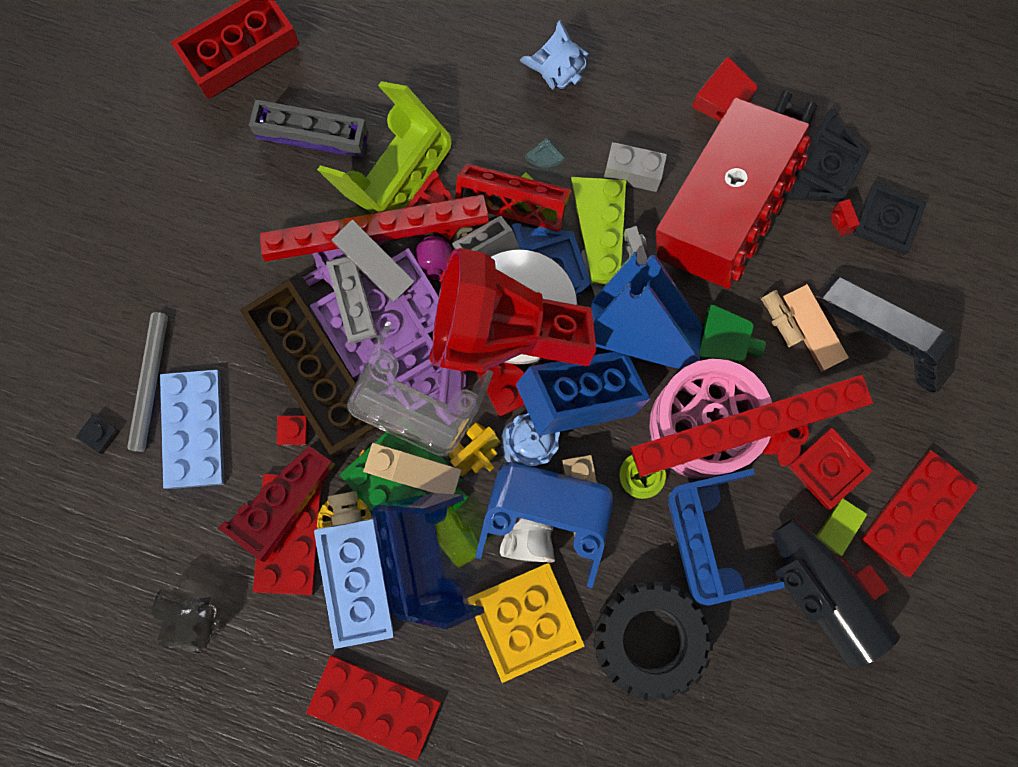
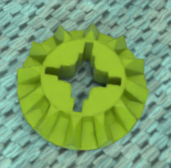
[620,455,666,499]

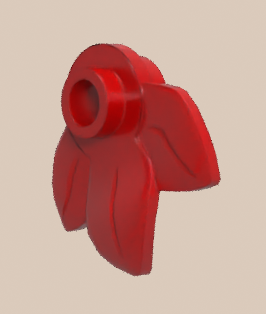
[762,425,809,466]

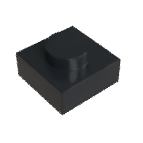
[76,414,120,454]

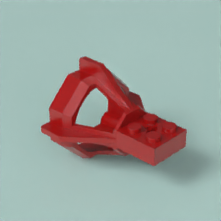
[429,248,596,372]

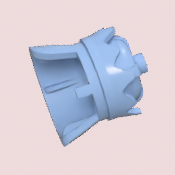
[520,20,589,90]
[501,413,560,466]

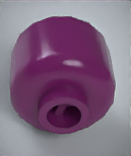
[416,236,452,280]

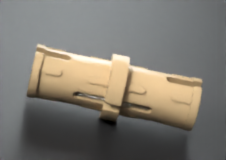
[761,290,805,347]

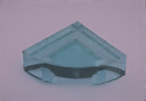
[525,138,564,168]

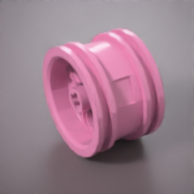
[649,359,772,480]

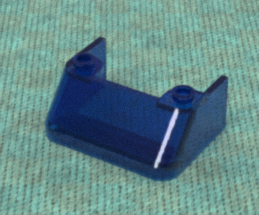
[372,493,484,630]

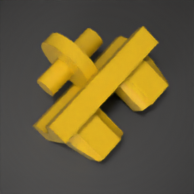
[446,423,501,477]

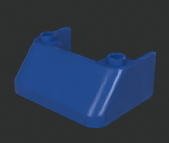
[475,462,613,588]
[668,469,785,605]

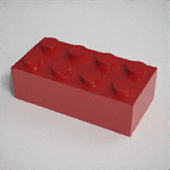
[170,0,299,100]

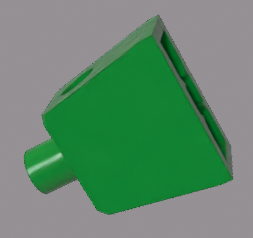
[699,305,766,365]

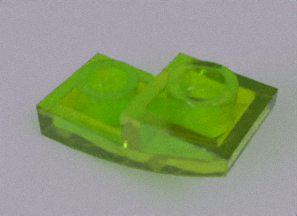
[424,502,478,567]

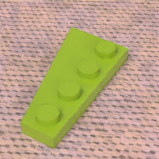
[571,177,626,285]

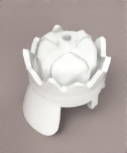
[500,517,555,563]

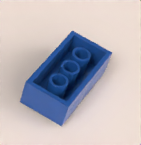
[516,352,650,436]

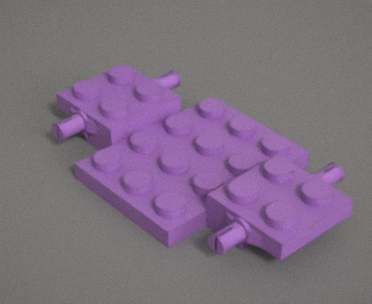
[303,240,441,415]

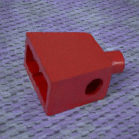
[692,57,758,122]

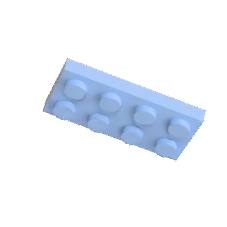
[160,370,225,489]
[314,519,394,649]

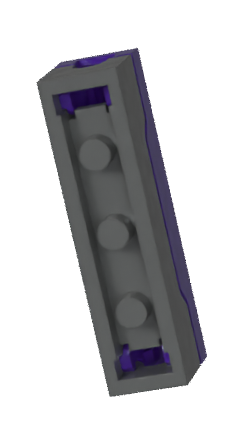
[249,99,369,158]

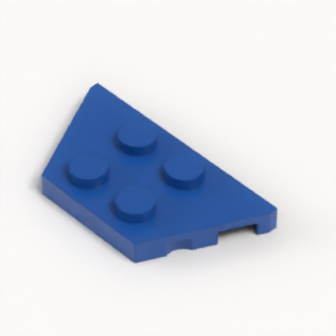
[512,223,591,299]

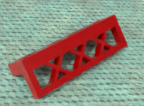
[455,163,572,232]

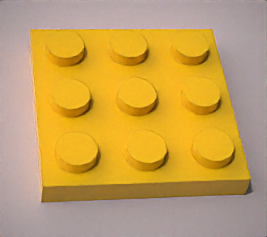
[467,563,584,683]

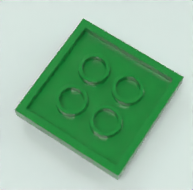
[339,416,463,540]

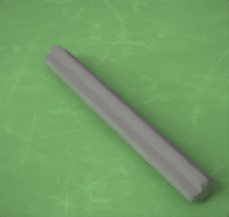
[127,312,168,452]

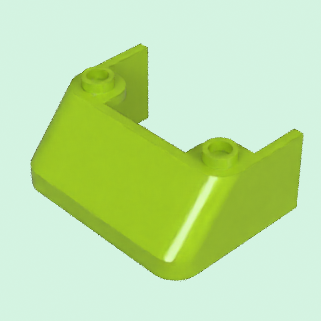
[317,81,451,214]

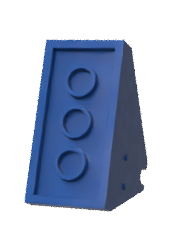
[590,252,703,370]

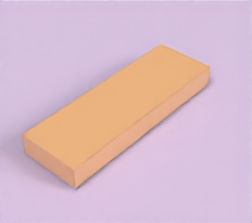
[781,285,849,372]

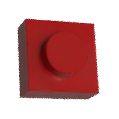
[831,199,860,236]
[277,416,308,446]

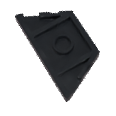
[782,108,869,202]

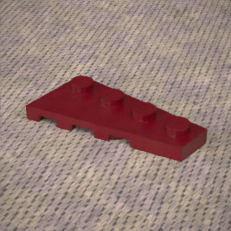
[218,446,335,562]

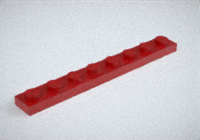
[260,195,489,262]
[630,375,873,477]

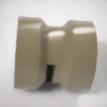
[328,491,362,526]

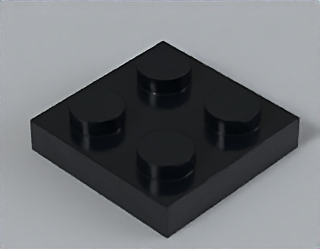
[853,183,926,255]

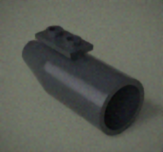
[771,517,900,669]

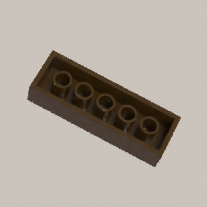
[240,280,384,459]

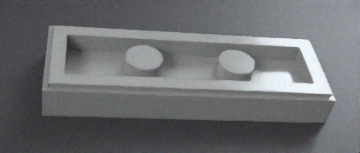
[332,220,414,303]
[326,256,378,345]

